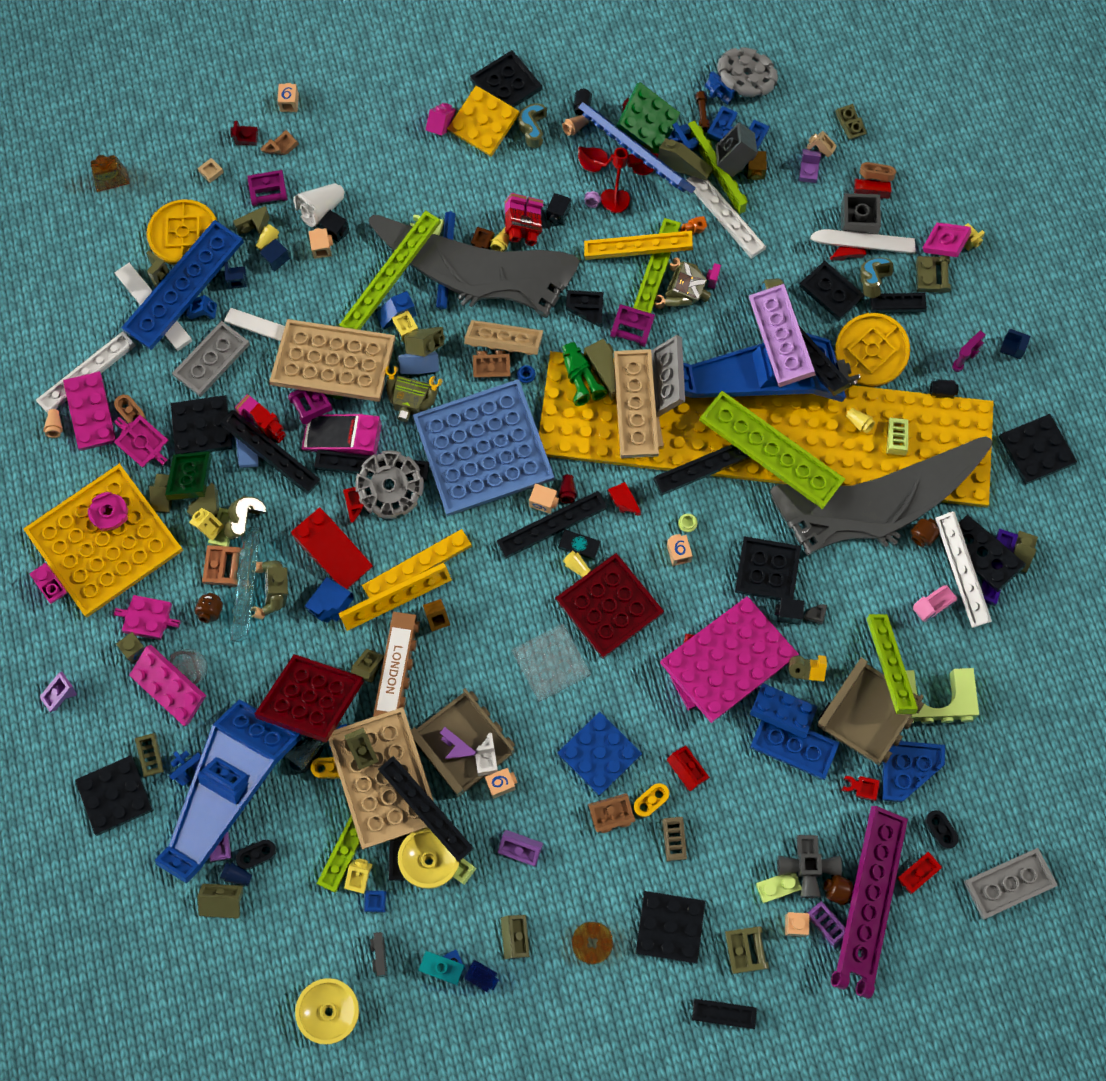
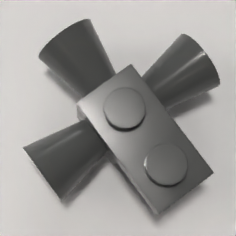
[777,835,842,898]

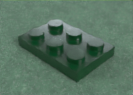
[165,451,212,500]

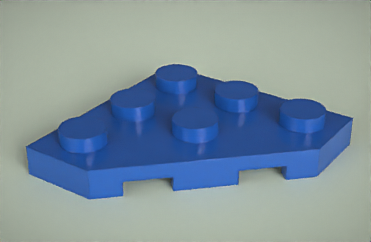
[882,741,945,802]

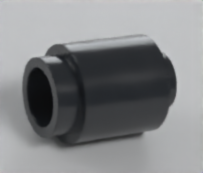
[573,89,592,116]
[930,379,959,399]

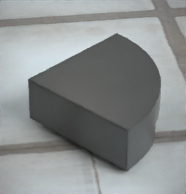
[803,604,827,625]

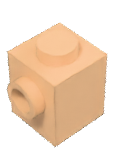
[309,228,333,259]

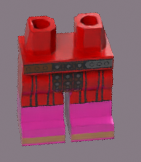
[505,193,543,247]
[235,394,286,443]

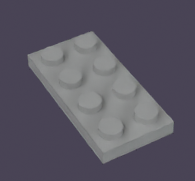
[172,321,250,397]
[651,335,685,416]
[963,848,1058,920]

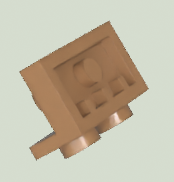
[473,350,511,377]

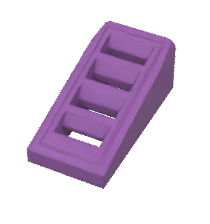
[808,901,845,949]

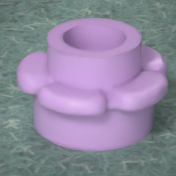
[584,191,601,208]

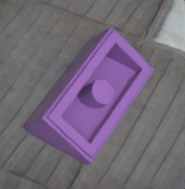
[497,830,543,866]

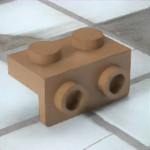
[588,793,636,833]

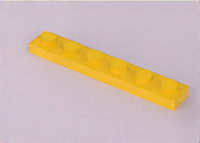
[584,231,693,260]
[362,529,472,598]
[338,562,452,631]

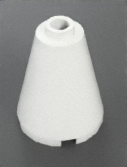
[294,183,345,227]

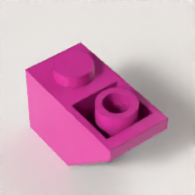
[425,103,457,136]
[30,562,67,604]

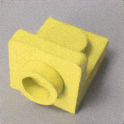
[964,223,985,251]
[392,311,418,343]
[189,508,224,541]
[344,859,373,894]

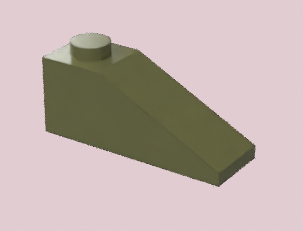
[658,138,713,181]
[584,338,615,401]

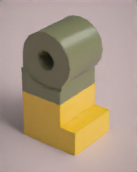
[789,655,827,682]

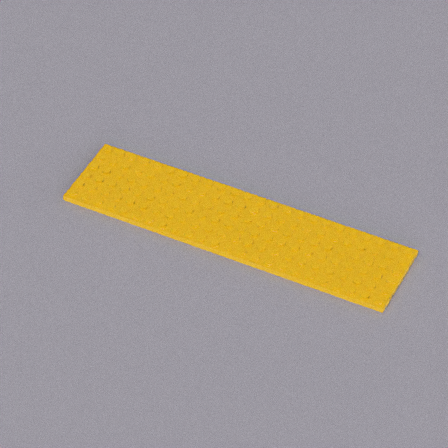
[539,351,994,508]

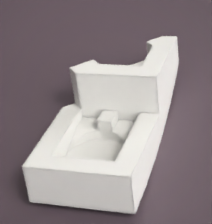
[475,733,498,776]

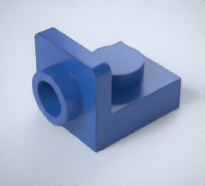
[186,295,217,320]

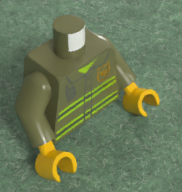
[385,365,443,422]

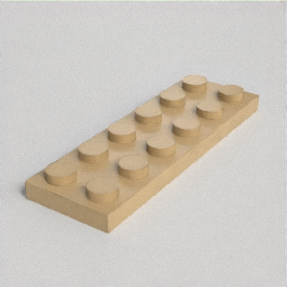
[614,349,659,458]

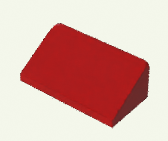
[854,179,891,199]
[667,745,710,791]

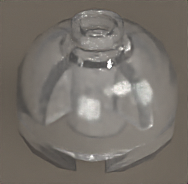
[169,648,208,685]

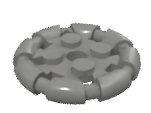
[717,47,778,98]
[355,451,424,519]

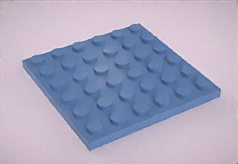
[413,379,555,516]

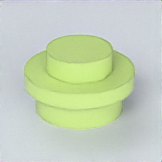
[678,514,697,532]

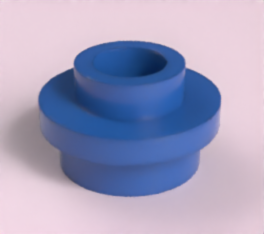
[517,365,536,383]

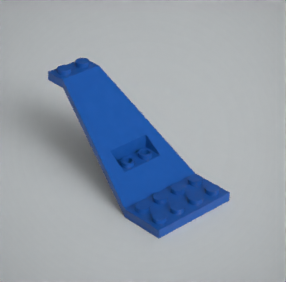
[683,333,846,402]
[155,699,302,884]

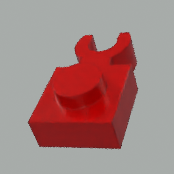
[842,776,880,801]

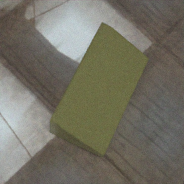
[501,915,530,959]

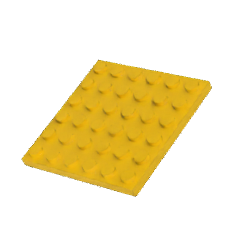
[23,463,184,618]

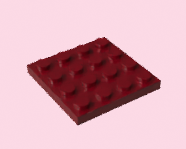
[555,553,664,659]
[255,654,364,743]

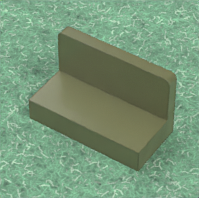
[146,250,169,288]
[197,883,243,918]

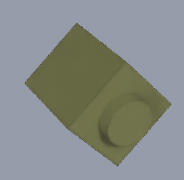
[116,632,145,664]

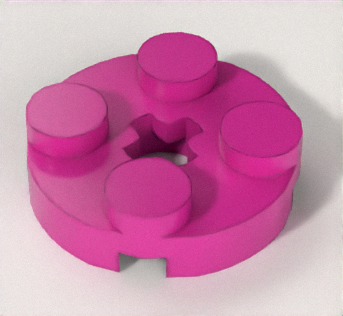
[88,492,128,531]

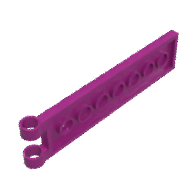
[831,806,908,999]

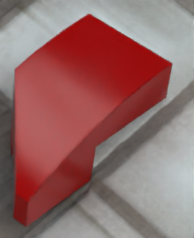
[830,246,866,261]
[608,482,641,516]
[343,487,364,523]

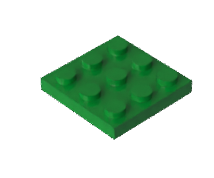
[617,82,680,154]

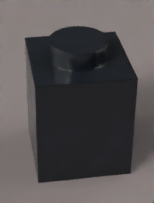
[546,193,571,225]
[319,210,349,242]
[774,598,805,625]

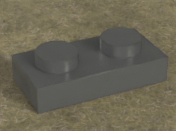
[370,932,387,977]

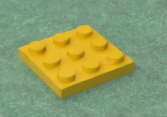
[447,86,520,157]

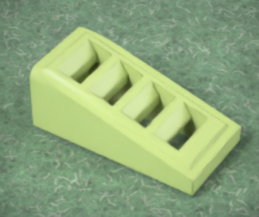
[886,418,908,456]

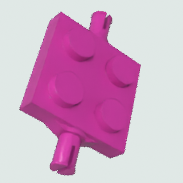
[114,415,169,468]
[114,595,181,640]

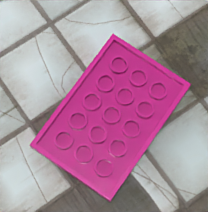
[660,596,799,723]

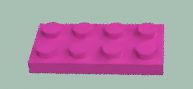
[63,371,116,451]
[129,645,207,726]

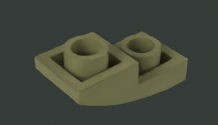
[835,104,867,140]

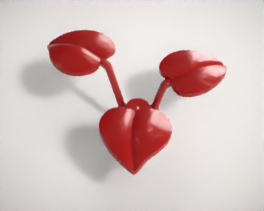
[578,146,658,213]

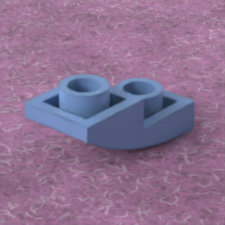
[398,351,439,374]
[235,437,259,468]

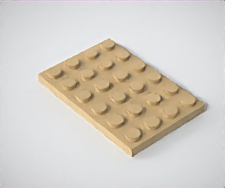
[269,319,396,402]
[328,707,434,850]

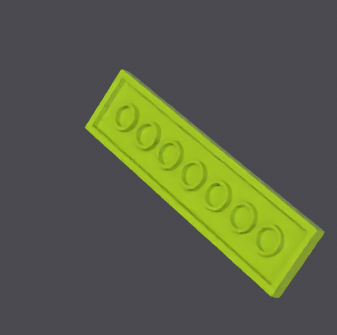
[699,391,845,509]

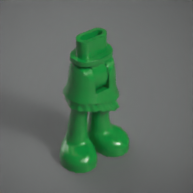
[562,342,608,406]

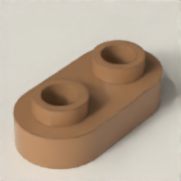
[859,162,896,182]
[114,395,146,424]

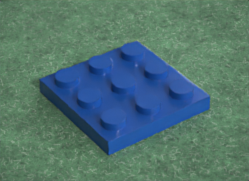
[557,712,642,797]

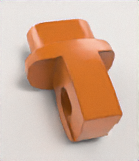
[680,216,707,235]

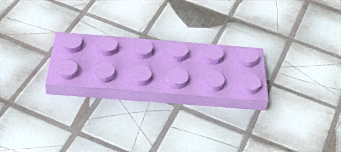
[749,284,816,387]

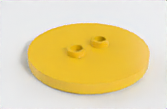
[147,199,217,265]
[835,313,910,387]

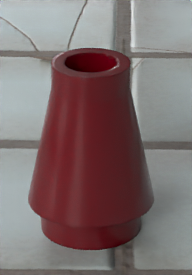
[558,474,577,504]

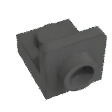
[837,359,861,386]

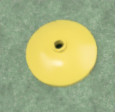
[398,827,459,889]
[295,978,359,1044]

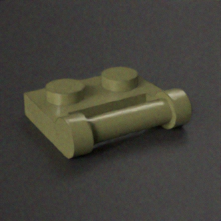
[916,255,951,293]
[725,926,769,974]

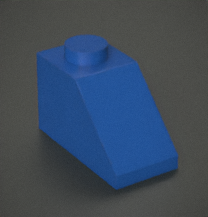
[376,291,416,330]

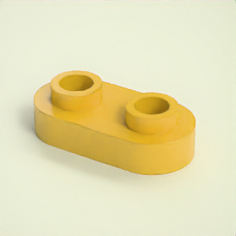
[310,757,340,779]
[634,783,669,818]

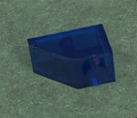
[464,960,499,993]

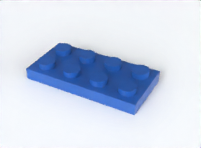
[750,720,839,780]

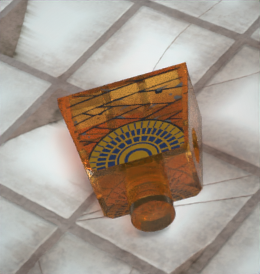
[90,155,130,192]

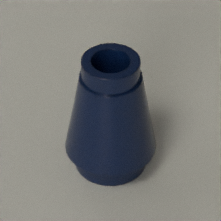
[220,862,253,886]

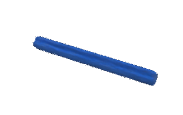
[436,211,456,310]

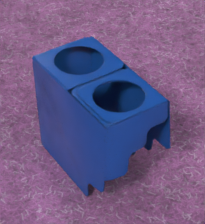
[305,577,354,623]

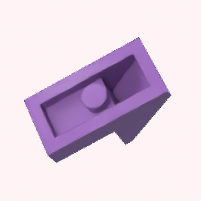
[799,149,821,183]
[40,672,77,712]
[440,727,476,759]

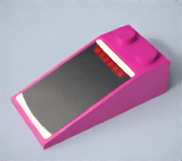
[302,414,382,455]

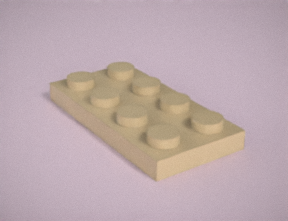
[464,320,543,355]

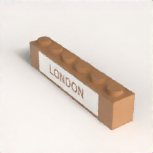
[373,612,420,717]

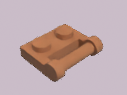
[202,545,243,587]

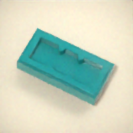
[418,951,465,986]

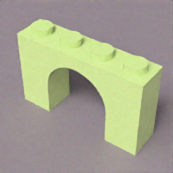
[906,668,979,724]

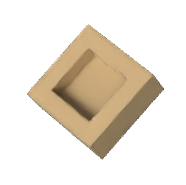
[198,158,224,183]

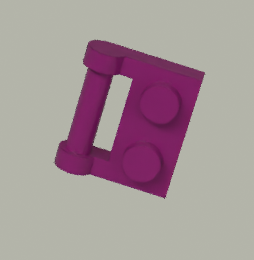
[247,170,288,207]
[610,304,655,347]
[952,330,986,372]
[288,390,333,424]

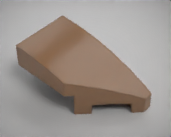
[260,130,299,155]

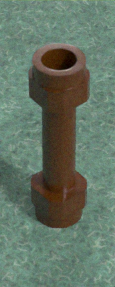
[696,91,710,133]

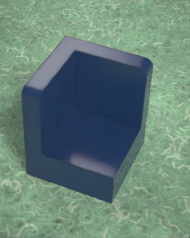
[260,239,290,272]
[224,262,247,289]
[1000,329,1031,359]

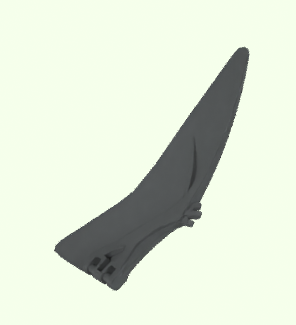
[369,215,580,318]
[770,436,992,556]

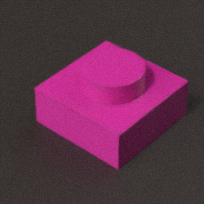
[706,263,721,289]

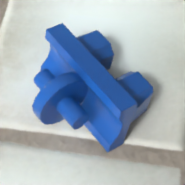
[705,71,737,105]
[668,123,699,151]
[169,750,201,786]

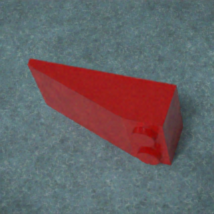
[291,507,373,589]

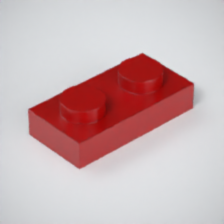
[897,851,943,894]

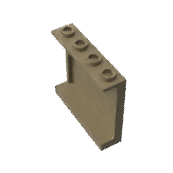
[817,657,925,766]
[411,688,515,797]

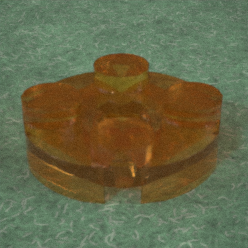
[572,922,613,965]

